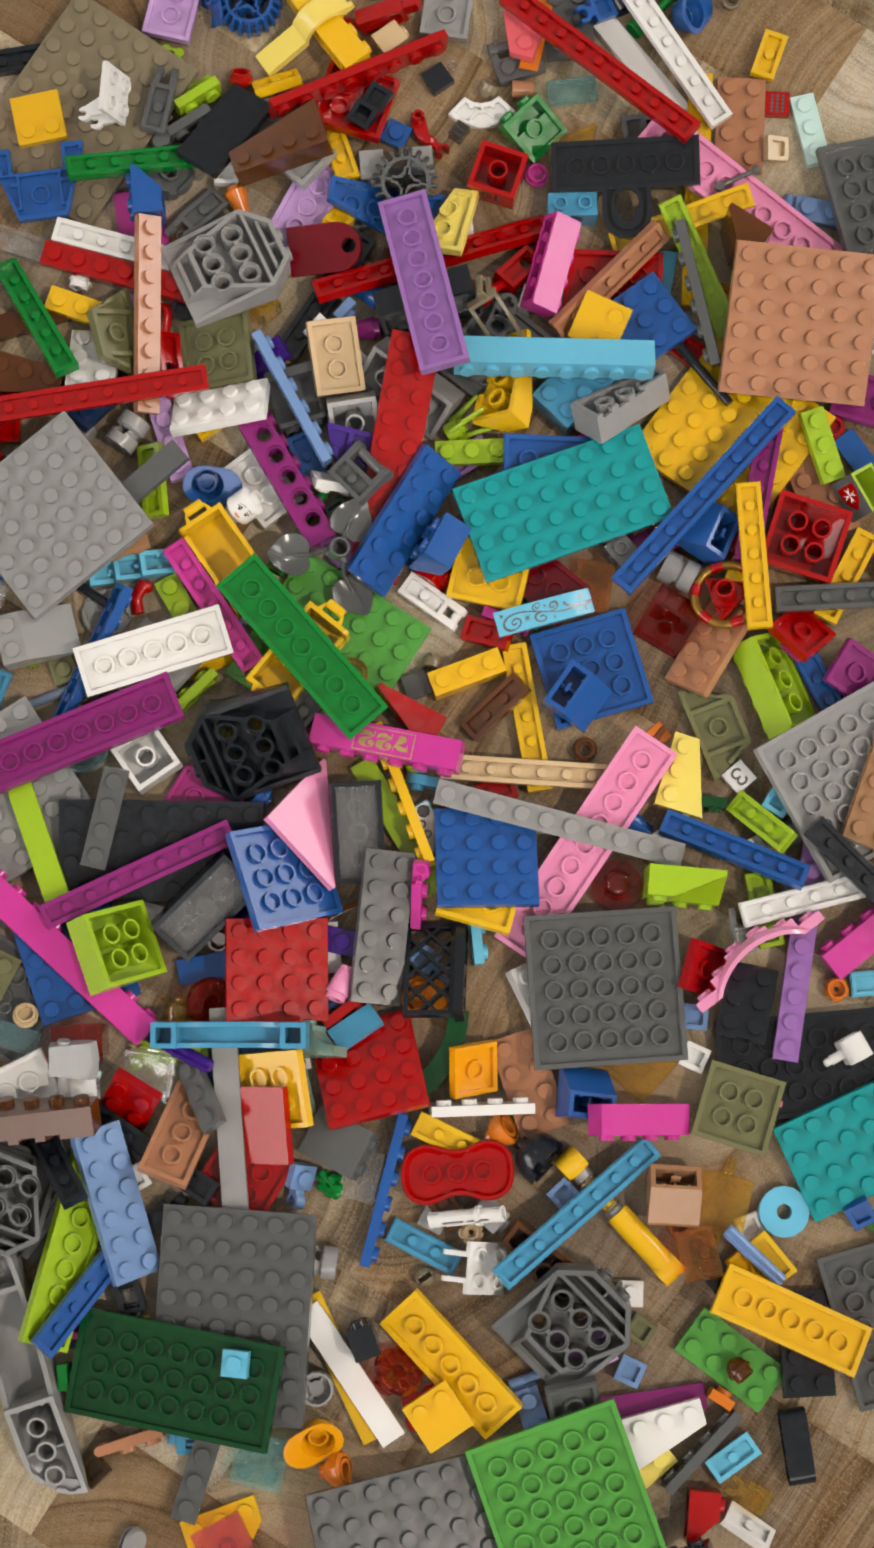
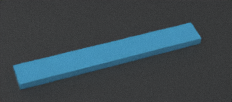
[491,1138,662,1290]

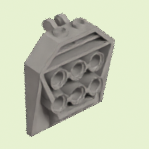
[161,209,293,328]

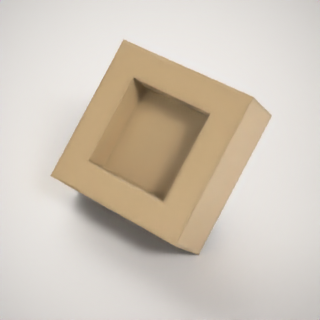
[763,135,789,163]

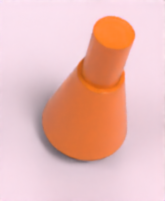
[223,184,249,212]

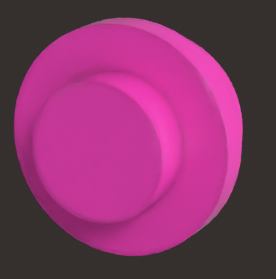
[525,163,549,188]

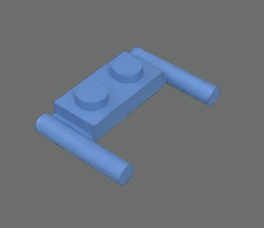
[784,194,842,246]
[508,1371,548,1429]

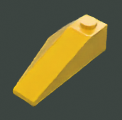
[472,329,533,432]

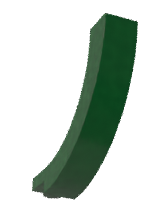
[423,991,469,1095]

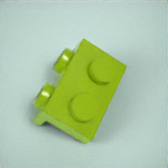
[174,75,222,118]

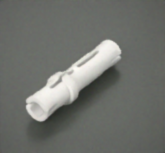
[427,1205,506,1229]

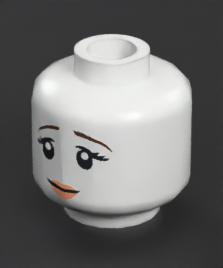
[226,487,264,524]

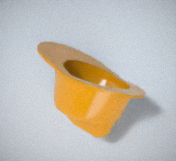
[283,1418,344,1469]

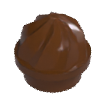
[726,1357,754,1385]

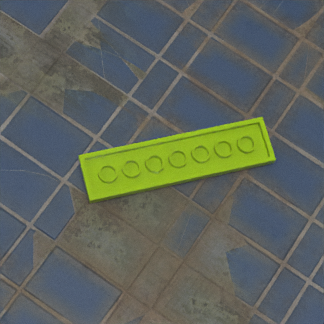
[17,1149,99,1353]

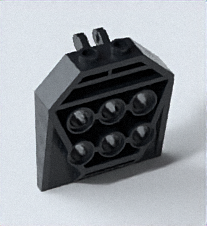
[184,682,322,801]

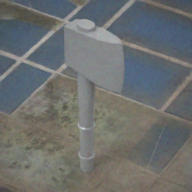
[49,1038,99,1158]

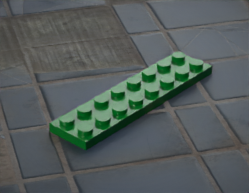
[216,553,388,741]

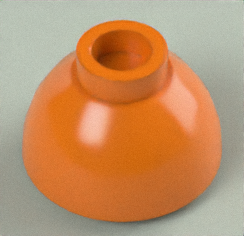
[484,1115,519,1146]
[319,1451,352,1487]

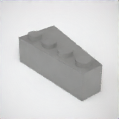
[570,368,670,444]

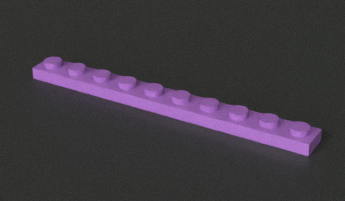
[771,840,824,1063]

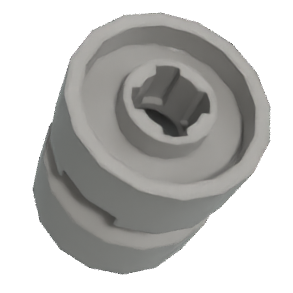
[104,408,151,456]
[656,550,702,594]
[314,1244,339,1281]
[305,1368,334,1407]

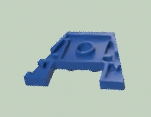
[0,140,84,224]

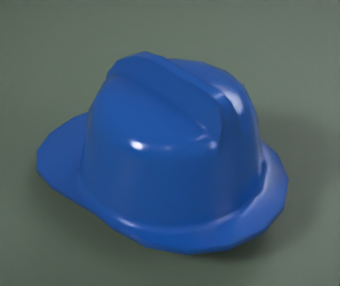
[670,0,713,34]
[183,465,243,506]

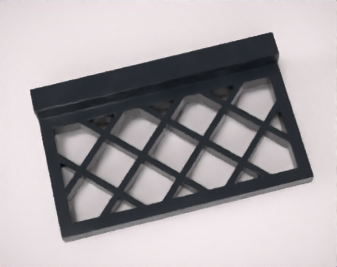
[402,921,468,1022]

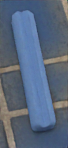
[723,1225,786,1286]

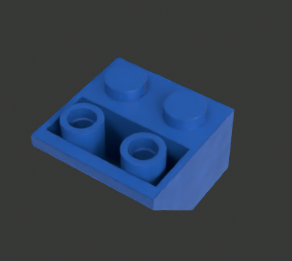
[126,164,167,228]
[677,503,738,566]
[408,512,472,576]
[542,659,612,733]
[555,1067,617,1121]

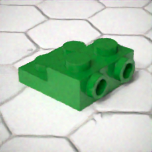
[498,93,568,164]

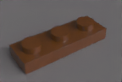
[460,672,532,742]

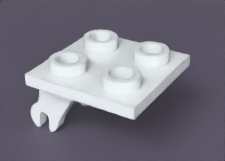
[78,61,131,130]
[441,1241,507,1295]

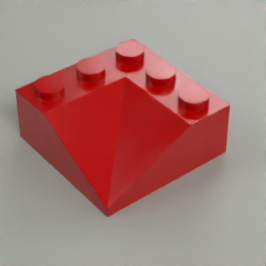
[765,489,854,584]

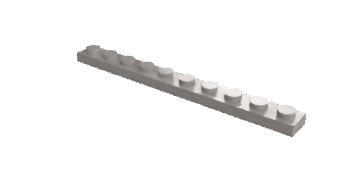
[433,779,686,866]

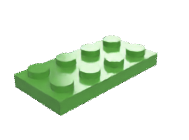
[674,1306,781,1413]

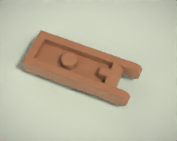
[94,1429,166,1457]

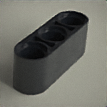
[777,1406,816,1486]

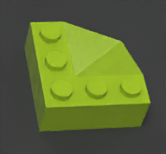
[641,863,728,911]
[66,899,168,996]

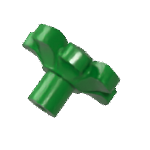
[315,1169,344,1200]

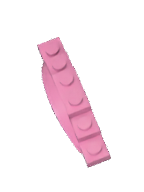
[696,910,825,1014]

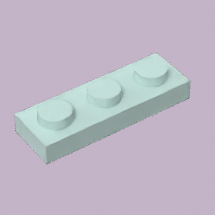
[789,93,827,169]

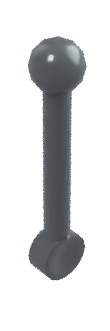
[714,165,761,192]

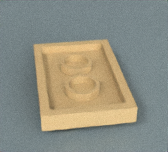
[305,316,366,397]

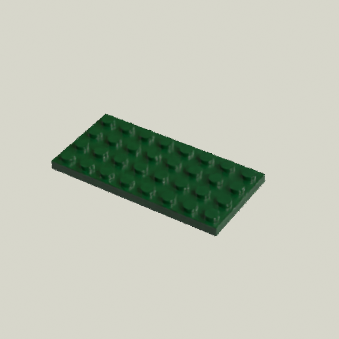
[64,1307,286,1454]

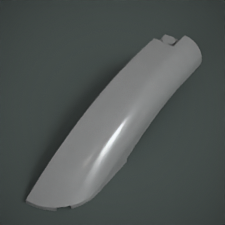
[0,1254,89,1494]

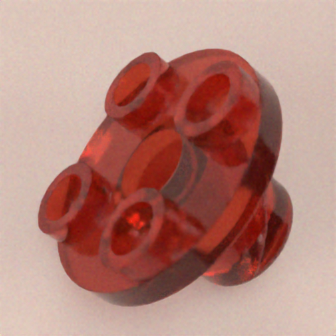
[591,860,642,910]
[185,977,225,1021]
[374,1346,424,1397]

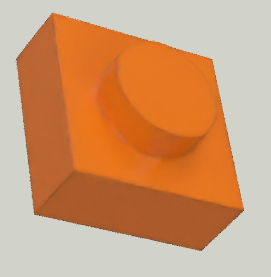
[706,1385,735,1411]

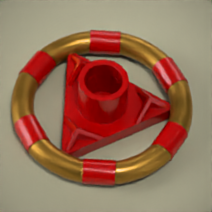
[690,560,746,629]

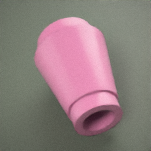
[325,964,352,1004]

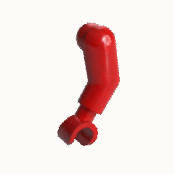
[410,109,450,159]

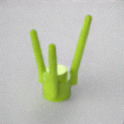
[443,395,494,440]

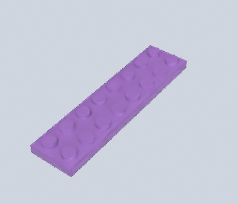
[378,189,471,376]

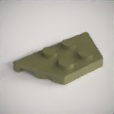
[87,288,134,375]
[677,690,752,782]

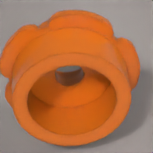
[824,978,849,1002]

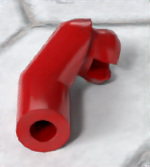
[130,579,153,616]

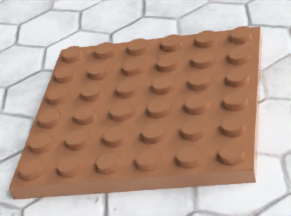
[717,240,874,406]

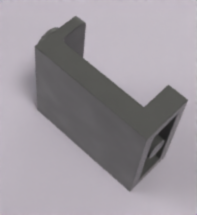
[264,361,328,437]
[297,1105,380,1181]

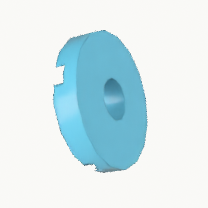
[757,1186,810,1238]

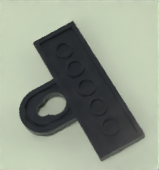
[551,134,701,240]

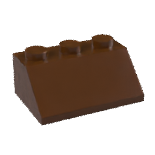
[720,202,774,270]

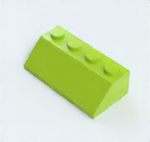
[733,633,816,740]

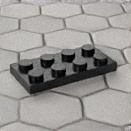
[778,1289,836,1399]

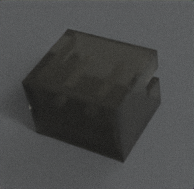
[448,119,470,145]

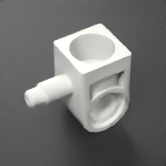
[823,1030,873,1067]

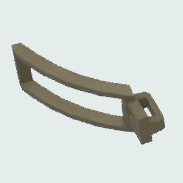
[466,275,525,337]

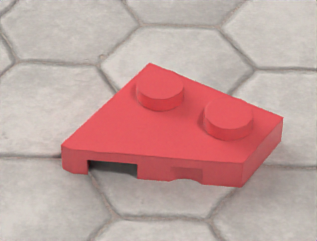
[503,8,542,63]

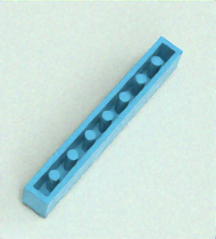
[454,336,656,381]

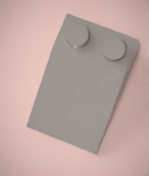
[326,390,378,433]
[0,603,81,670]

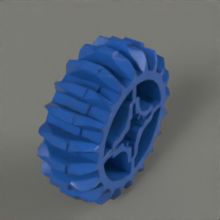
[221,0,282,39]

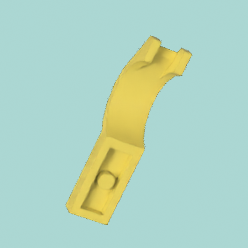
[255,0,355,76]

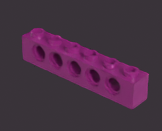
[237,411,337,553]

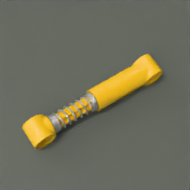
[553,1145,686,1287]

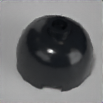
[515,1132,564,1185]

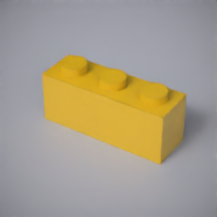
[427,647,506,701]

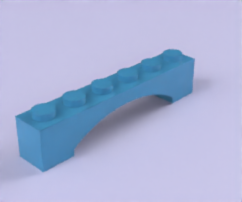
[150,1021,310,1049]

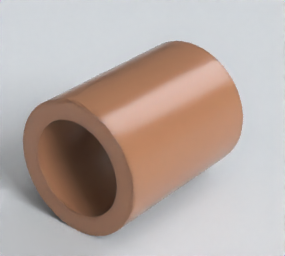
[512,80,534,98]

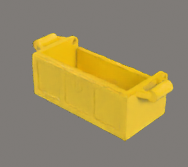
[179,499,257,618]
[246,599,350,701]

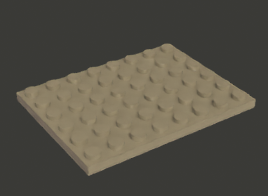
[0,0,199,226]

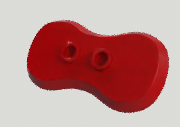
[401,1140,514,1205]

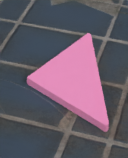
[263,758,336,891]

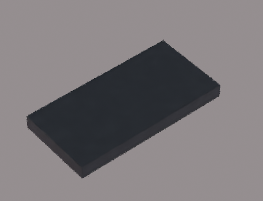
[176,83,270,179]

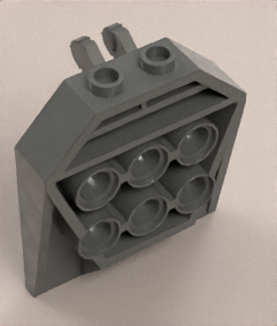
[0,1141,54,1261]
[491,1263,631,1385]

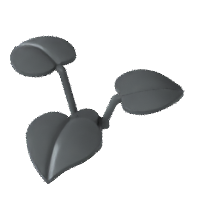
[267,499,373,615]

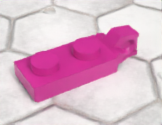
[410,859,431,930]

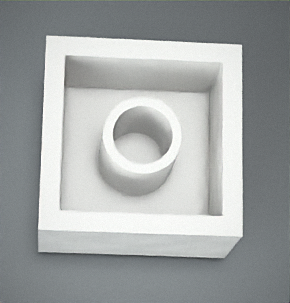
[111,730,184,795]

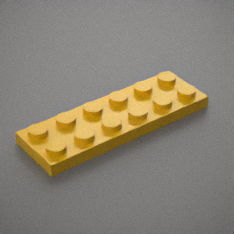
[709,1263,873,1378]
[379,1288,524,1440]

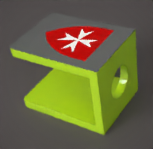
[831,462,874,523]

